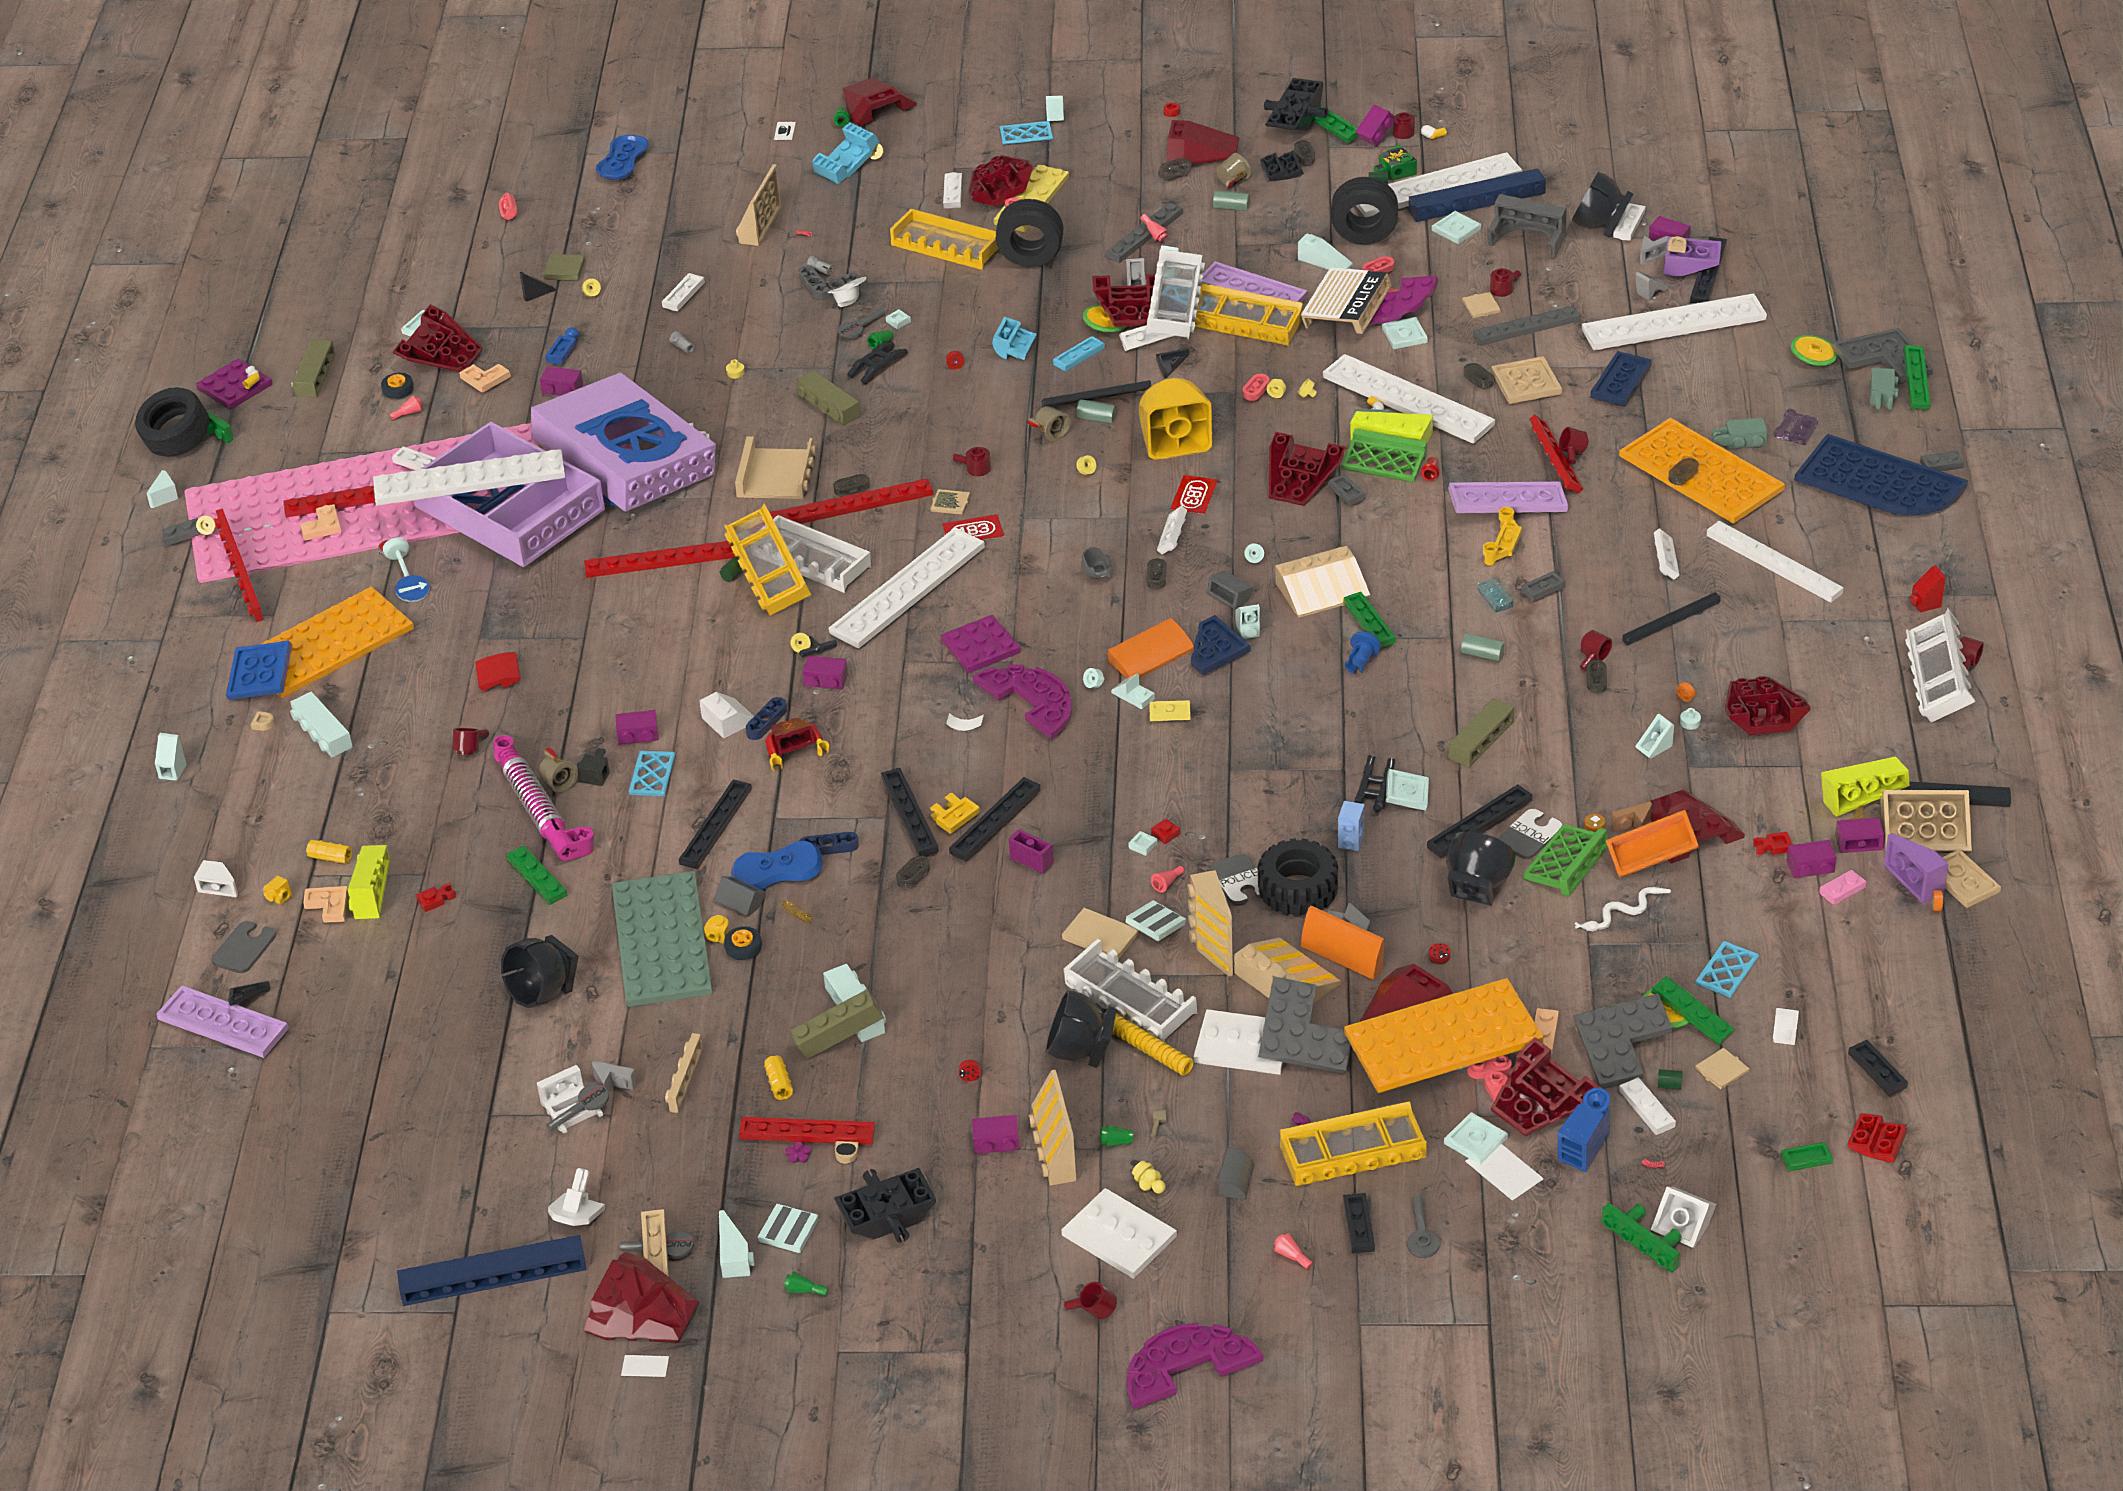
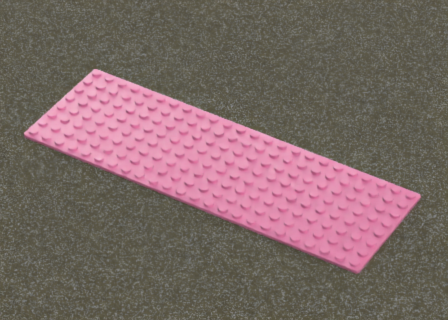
[185,423,632,583]

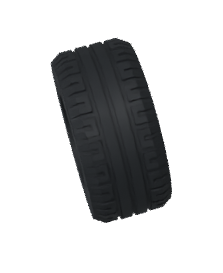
[1331,177,1398,244]
[996,199,1064,267]

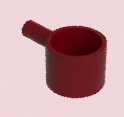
[1392,112,1415,139]
[1490,268,1521,297]
[1559,427,1589,465]
[953,447,991,477]
[1579,630,1612,671]
[1960,636,1984,671]
[452,728,489,755]
[1064,1282,1117,1319]

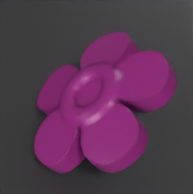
[1292,1112,1311,1126]
[785,1142,811,1163]

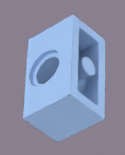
[1338,801,1364,851]

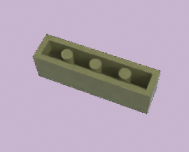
[291,339,335,398]
[797,371,861,426]
[1448,698,1514,768]
[791,989,884,1059]

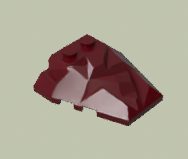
[1092,274,1164,327]
[1648,789,1745,864]
[1491,1037,1601,1137]
[584,1252,699,1343]

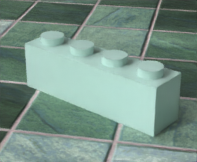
[290,692,353,758]
[823,964,886,1042]

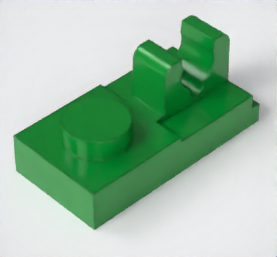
[206,411,234,443]

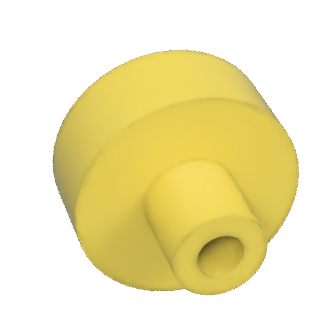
[869,143,884,160]
[582,279,601,297]
[726,359,745,379]
[1298,378,1317,398]
[1266,379,1286,398]
[1077,455,1096,475]
[196,515,216,535]
[790,633,810,652]

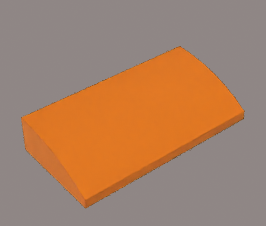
[1107,618,1194,678]
[1606,810,1699,878]
[1301,906,1384,980]

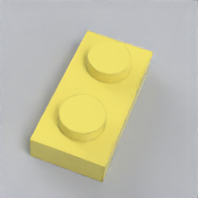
[1150,700,1190,721]

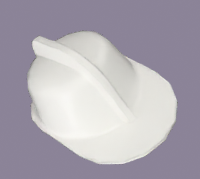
[828,277,867,307]

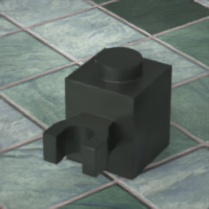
[577,748,610,786]

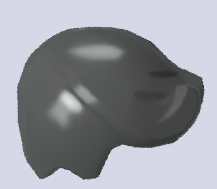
[1081,547,1113,579]

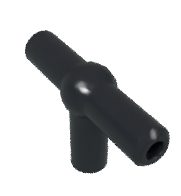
[799,636,837,658]

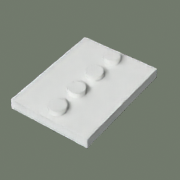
[1193,1010,1284,1075]
[1062,1188,1177,1279]

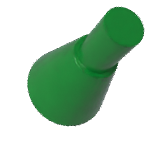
[784,1271,828,1296]

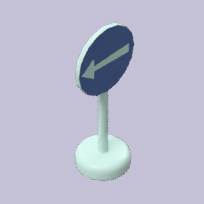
[383,537,430,602]

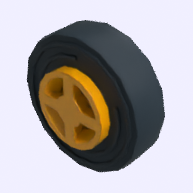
[381,372,414,399]
[724,926,762,960]

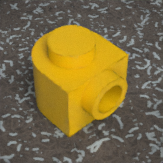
[263,876,292,905]
[704,915,730,943]

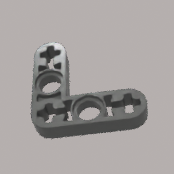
[798,266,861,300]

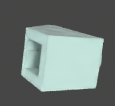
[1235,604,1260,639]
[155,733,187,781]

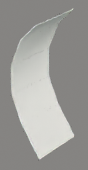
[946,713,984,731]

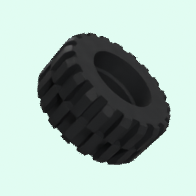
[1258,838,1338,917]

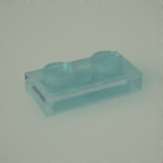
[1478,579,1513,612]

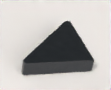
[519,271,556,302]
[1156,349,1189,379]
[228,981,271,1006]

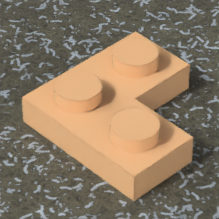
[459,364,511,393]
[300,504,341,541]
[303,886,348,923]

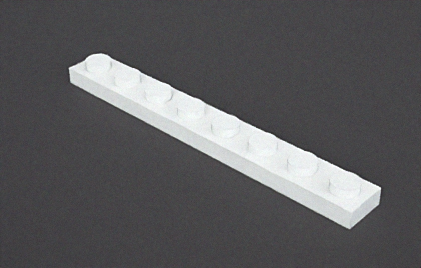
[1707,521,1844,603]

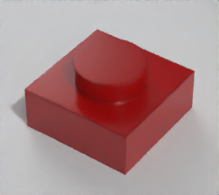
[1151,819,1180,844]

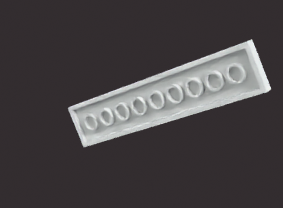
[1356,152,1522,217]
[1582,294,1767,350]
[1323,354,1495,444]
[373,449,565,506]
[829,528,985,649]

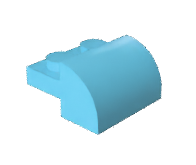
[992,316,1037,360]

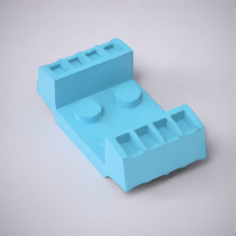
[812,122,880,184]

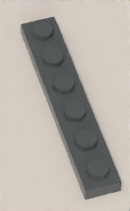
[1106,202,1183,263]
[1473,306,1580,346]

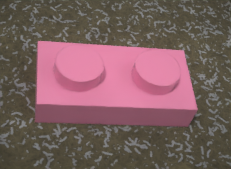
[1819,870,1867,905]

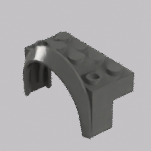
[1488,194,1566,259]

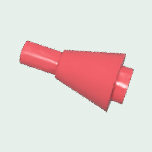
[1140,214,1168,242]
[389,395,423,420]
[1151,866,1184,893]
[1274,1233,1313,1270]

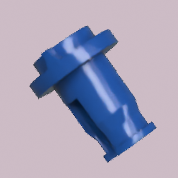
[1345,631,1381,674]

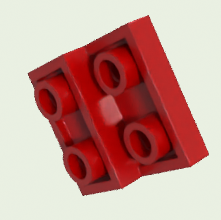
[475,652,521,692]
[1847,1113,1907,1163]

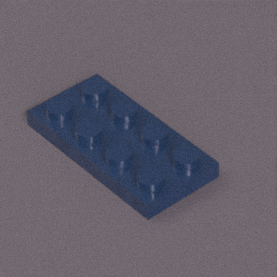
[1590,351,1652,406]

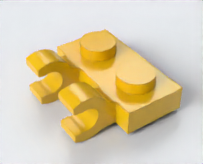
[930,793,980,834]

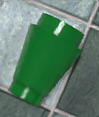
[834,107,850,127]
[867,329,894,349]
[1100,1125,1133,1147]

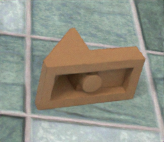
[1611,801,1652,832]

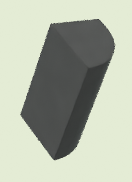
[1206,570,1254,609]
[714,876,766,915]
[1218,1147,1254,1200]

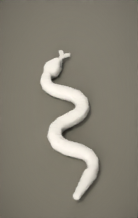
[1575,887,1671,931]

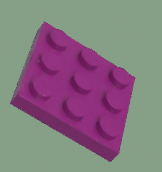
[196,359,273,410]
[941,614,1021,673]

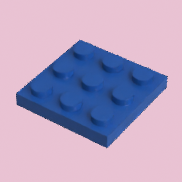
[226,640,292,700]

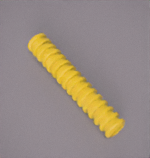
[1112,1014,1193,1076]

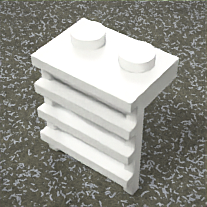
[537,1065,603,1134]

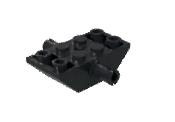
[1264,78,1328,131]
[834,1168,936,1243]

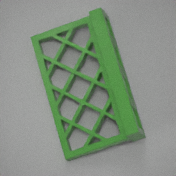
[1342,429,1427,483]
[1523,824,1608,896]

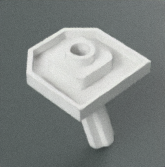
[548,1168,605,1226]

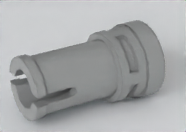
[806,255,834,276]
[669,331,695,354]

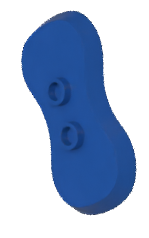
[596,135,649,180]
[731,841,823,890]

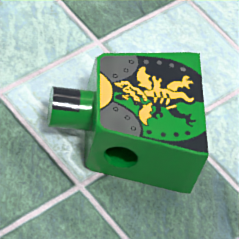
[1373,145,1417,180]

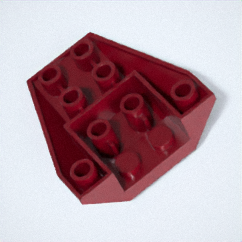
[843,78,917,126]
[1166,120,1239,167]
[968,155,1033,207]
[393,304,483,372]
[1269,432,1346,506]
[1725,676,1810,735]
[1360,964,1453,1022]

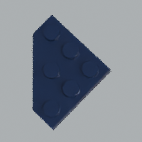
[1191,615,1251,675]

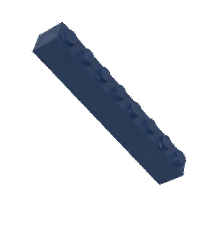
[1408,168,1546,222]
[397,1235,587,1306]

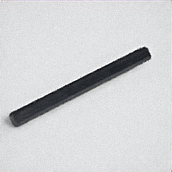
[1622,592,1721,645]

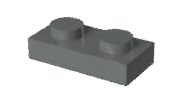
[1920,451,1964,471]
[1329,474,1365,506]
[162,518,201,546]
[1522,571,1565,601]

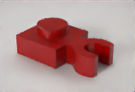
[1753,831,1793,855]
[416,883,456,913]

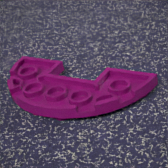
[1369,275,1438,324]
[973,665,1072,739]
[1127,1323,1263,1410]

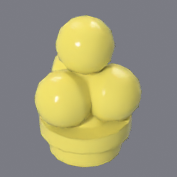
[1132,1161,1166,1194]

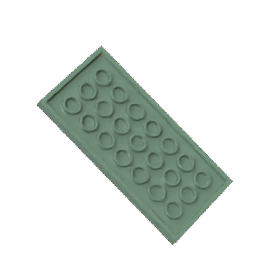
[612,871,712,1007]

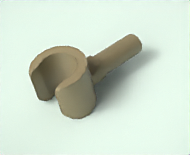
[1150,1109,1166,1138]

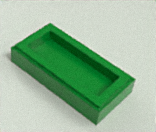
[1781,1142,1833,1172]

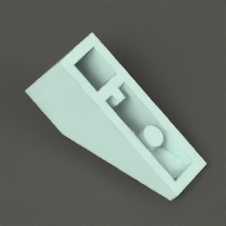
[1298,234,1353,270]
[719,1210,754,1278]

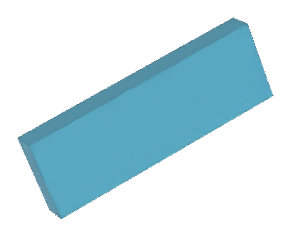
[1053,336,1105,372]

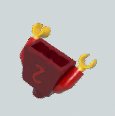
[765,718,829,771]

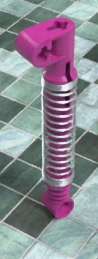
[493,735,594,861]

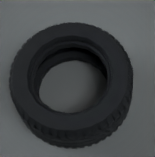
[135,387,209,457]

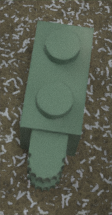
[1870,368,1898,410]
[1711,418,1768,449]

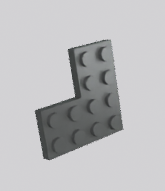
[1832,328,1933,382]
[1258,976,1351,1074]
[1573,994,1672,1089]

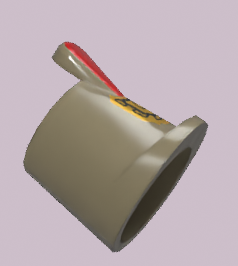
[1216,153,1252,188]
[1027,406,1071,442]
[539,748,578,793]

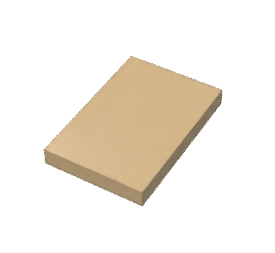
[1942,849,2001,908]
[1062,908,1139,960]

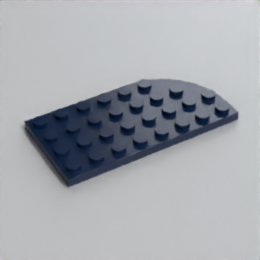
[1794,434,1968,515]

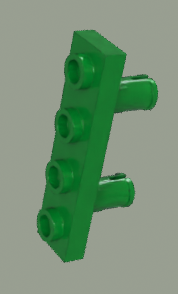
[1601,1202,1682,1273]

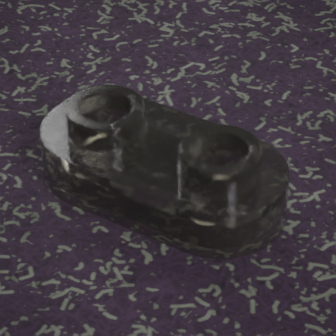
[1294,140,1315,166]
[1158,158,1191,181]
[1464,363,1494,389]
[1668,458,1699,486]
[833,474,870,497]
[1146,558,1167,590]
[1586,660,1607,693]
[896,856,930,889]

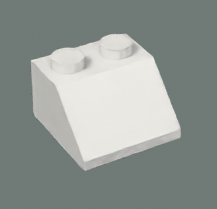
[699,692,754,739]
[1651,1187,1716,1248]

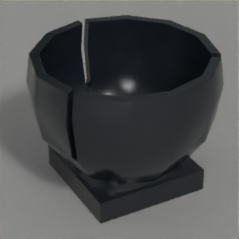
[1572,172,1634,238]
[1446,831,1516,906]
[501,935,579,1008]
[1045,989,1117,1068]

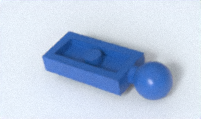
[545,327,579,364]

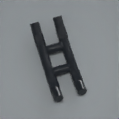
[847,342,908,385]
[1354,755,1396,812]

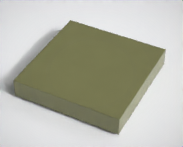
[543,254,585,280]

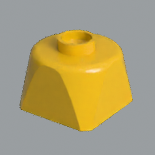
[1139,378,1212,460]

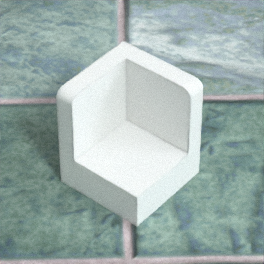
[1773,1008,1799,1045]

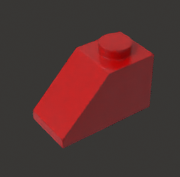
[1910,565,1946,613]

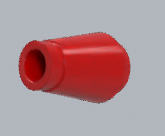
[1421,457,1439,481]

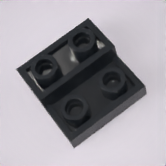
[1260,150,1304,181]

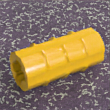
[306,839,352,864]
[764,1055,793,1100]

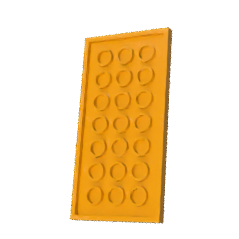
[1619,418,1785,524]
[261,586,414,698]
[1344,978,1543,1093]

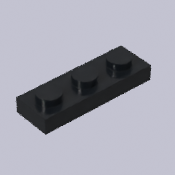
[1848,1040,1908,1096]
[1343,1193,1375,1253]

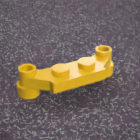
[1483,507,1522,565]

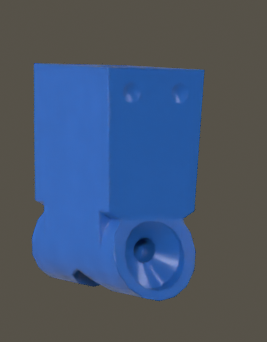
[1558,1088,1610,1172]

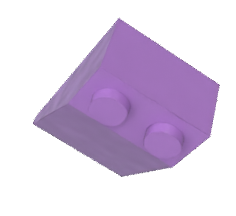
[1664,237,1721,276]
[1884,833,1948,903]

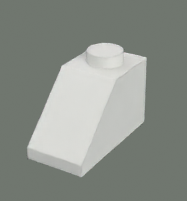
[194,860,238,897]

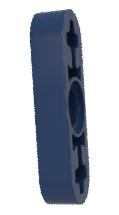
[745,697,787,740]
[799,832,859,855]

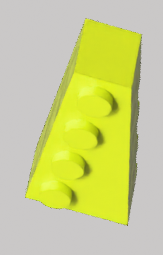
[1350,411,1433,443]
[1821,756,1910,817]
[348,845,390,919]

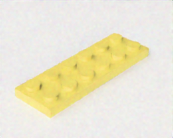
[994,165,1069,232]

